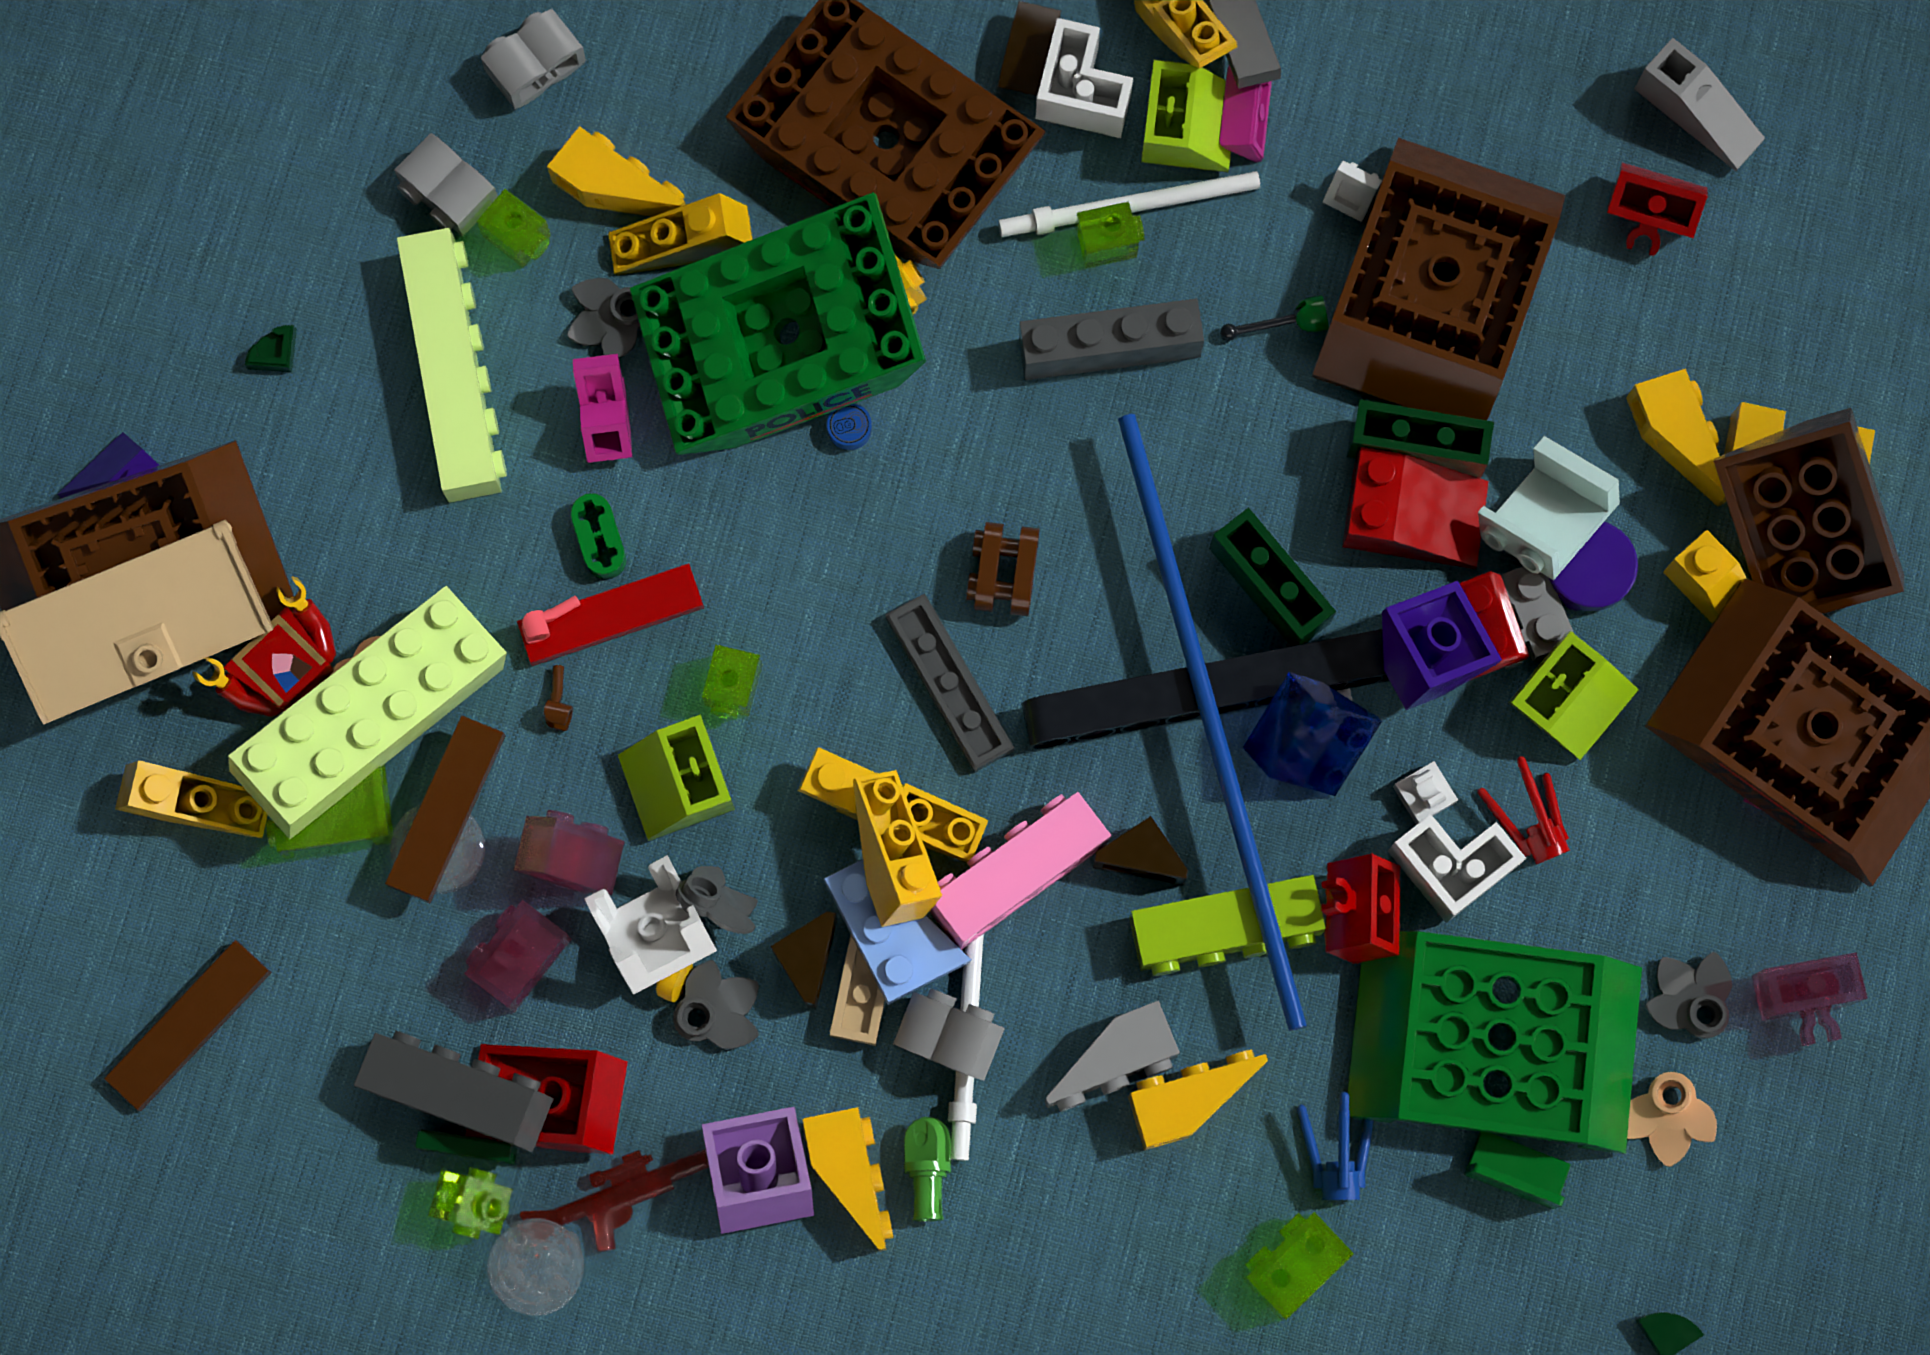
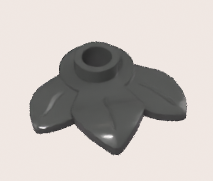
[567,278,641,358]
[676,866,758,934]
[1645,952,1732,1039]
[673,960,759,1049]

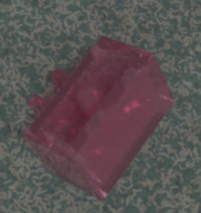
[514,810,625,895]
[464,900,572,1013]
[1752,952,1868,1047]

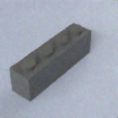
[1019,298,1204,380]
[353,1030,553,1152]

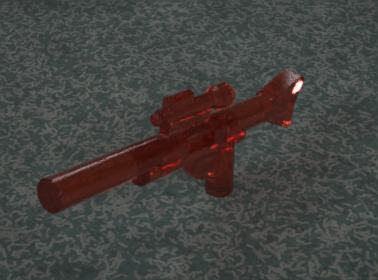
[520,1149,709,1252]

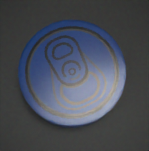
[827,403,872,450]

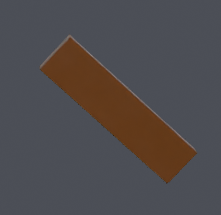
[385,716,506,904]
[104,940,272,1111]

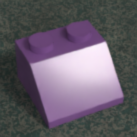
[702,1107,814,1234]

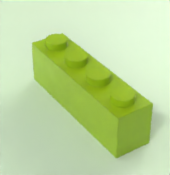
[1129,875,1326,976]

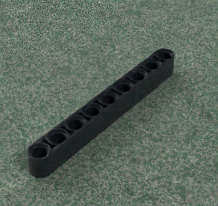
[1021,629,1390,749]

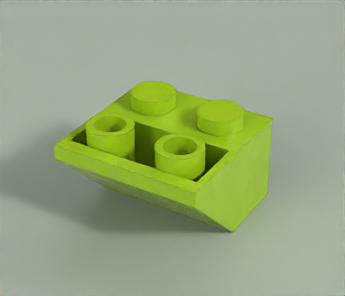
[1141,60,1231,172]
[1508,631,1639,760]
[618,715,735,841]

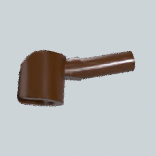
[544,665,573,731]

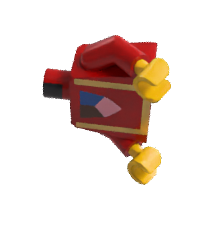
[193,577,336,717]

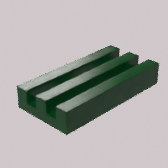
[415,1129,518,1164]

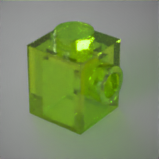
[476,189,551,268]
[1075,201,1145,269]
[702,645,763,720]

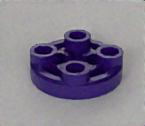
[1548,522,1638,611]

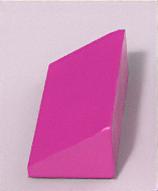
[1219,65,1272,162]

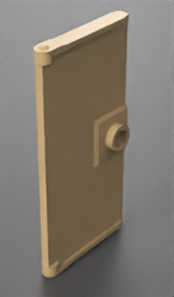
[0,519,274,725]

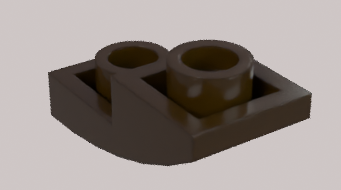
[998,1,1062,96]

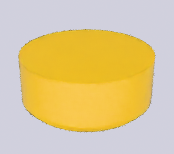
[656,964,693,1003]

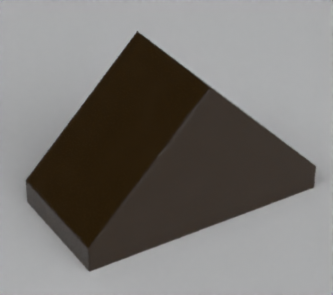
[1093,816,1188,886]
[771,911,838,1009]

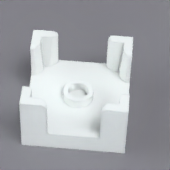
[584,855,717,995]

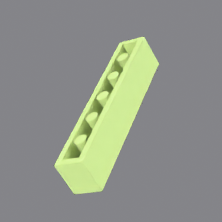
[397,227,507,503]

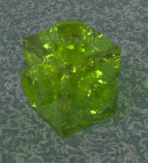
[428,1167,513,1240]

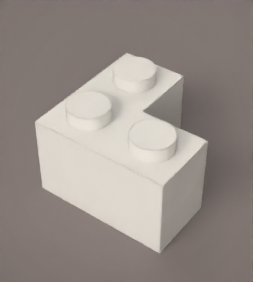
[1036,18,1133,138]
[1388,814,1526,923]

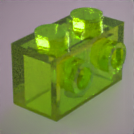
[1242,1212,1354,1321]

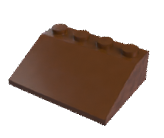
[1714,408,1904,614]

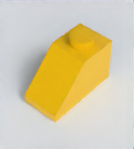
[1663,530,1747,624]

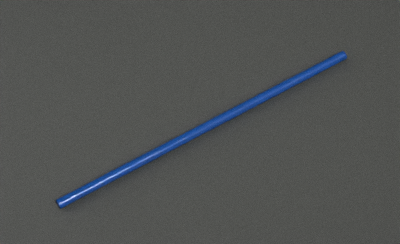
[1118,414,1307,1031]

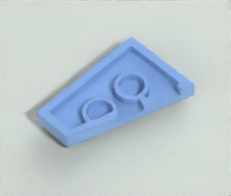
[824,859,971,1004]

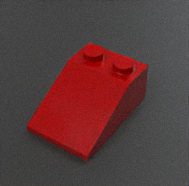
[1342,447,1489,569]
[465,1044,628,1155]

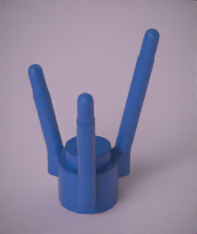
[1297,1092,1374,1200]

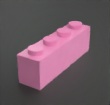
[929,792,1112,950]

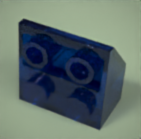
[1243,672,1382,796]

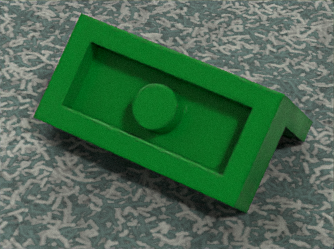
[1464,1131,1571,1209]

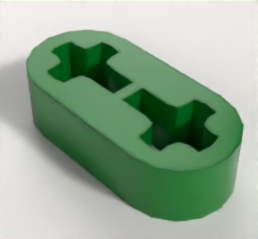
[571,493,626,580]

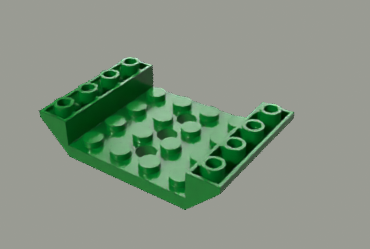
[1347,931,1642,1154]

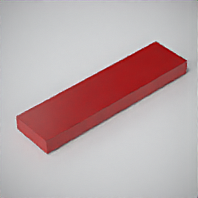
[517,563,704,666]

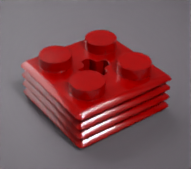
[1460,571,1529,680]

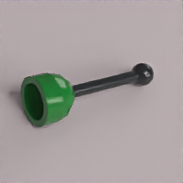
[1220,295,1329,341]

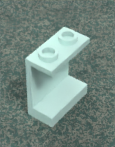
[1478,436,1620,580]

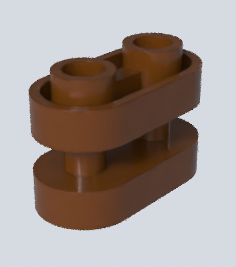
[967,522,1040,617]

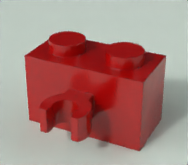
[1607,162,1708,256]
[1321,854,1400,964]

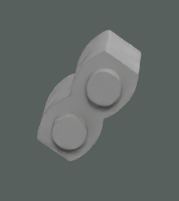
[481,9,586,109]
[394,133,499,236]
[893,988,1005,1081]

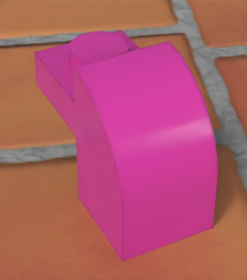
[573,354,632,463]

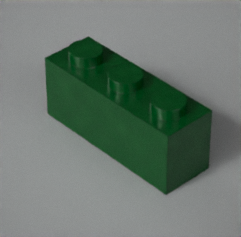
[1347,399,1494,478]
[1209,507,1337,646]

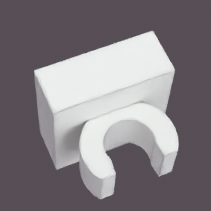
[1323,161,1382,222]
[1393,761,1458,825]

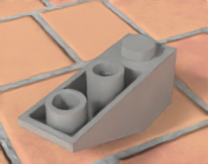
[1634,38,1765,171]
[1045,1000,1180,1112]

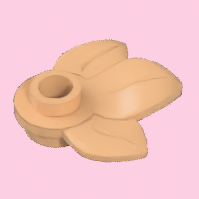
[1627,1072,1717,1167]

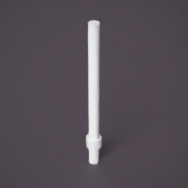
[998,171,1260,237]
[948,934,984,1161]

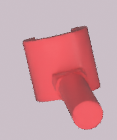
[522,595,581,644]

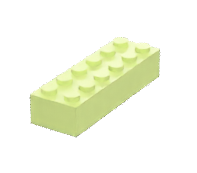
[228,586,507,839]

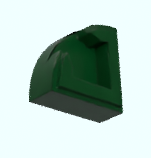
[245,325,297,372]
[1635,1312,1704,1355]

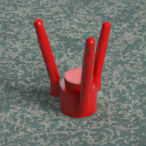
[1478,756,1570,865]

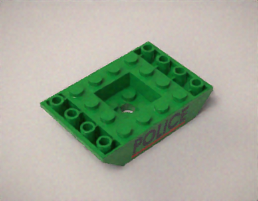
[630,192,927,455]

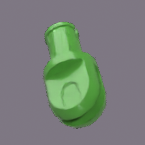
[904,1117,951,1222]

